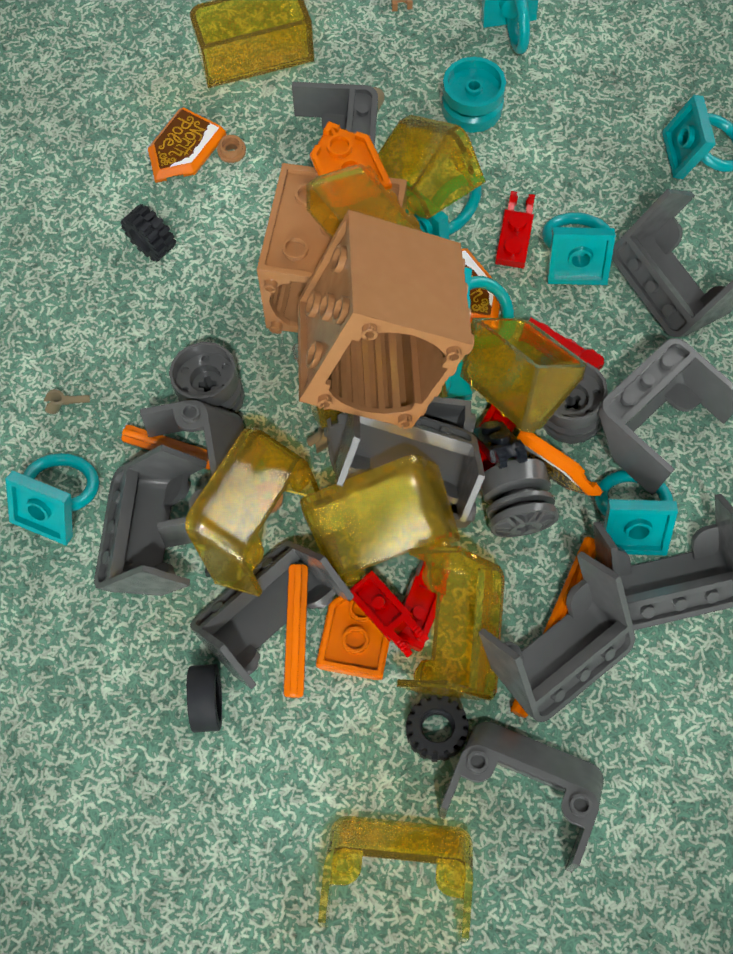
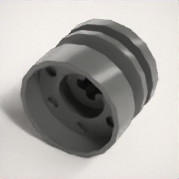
[169,342,245,414]
[539,360,608,444]
[481,459,559,538]

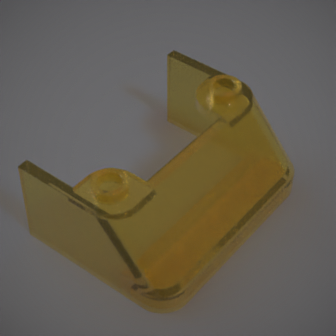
[185,427,321,597]
[397,546,505,700]
[318,816,473,943]

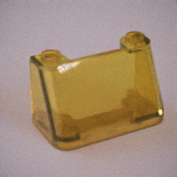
[378,115,486,219]
[300,455,461,586]

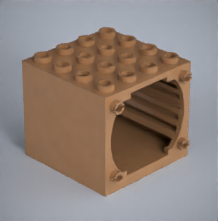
[257,163,407,334]
[298,209,474,429]

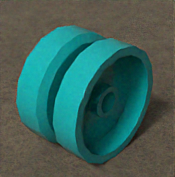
[441,56,506,133]

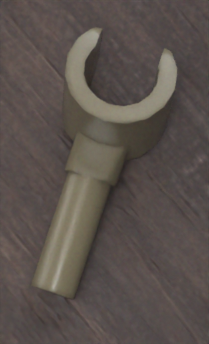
[43,389,90,414]
[307,412,331,454]

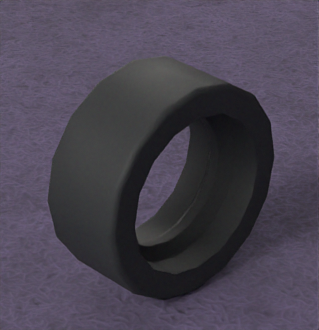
[186,664,222,733]

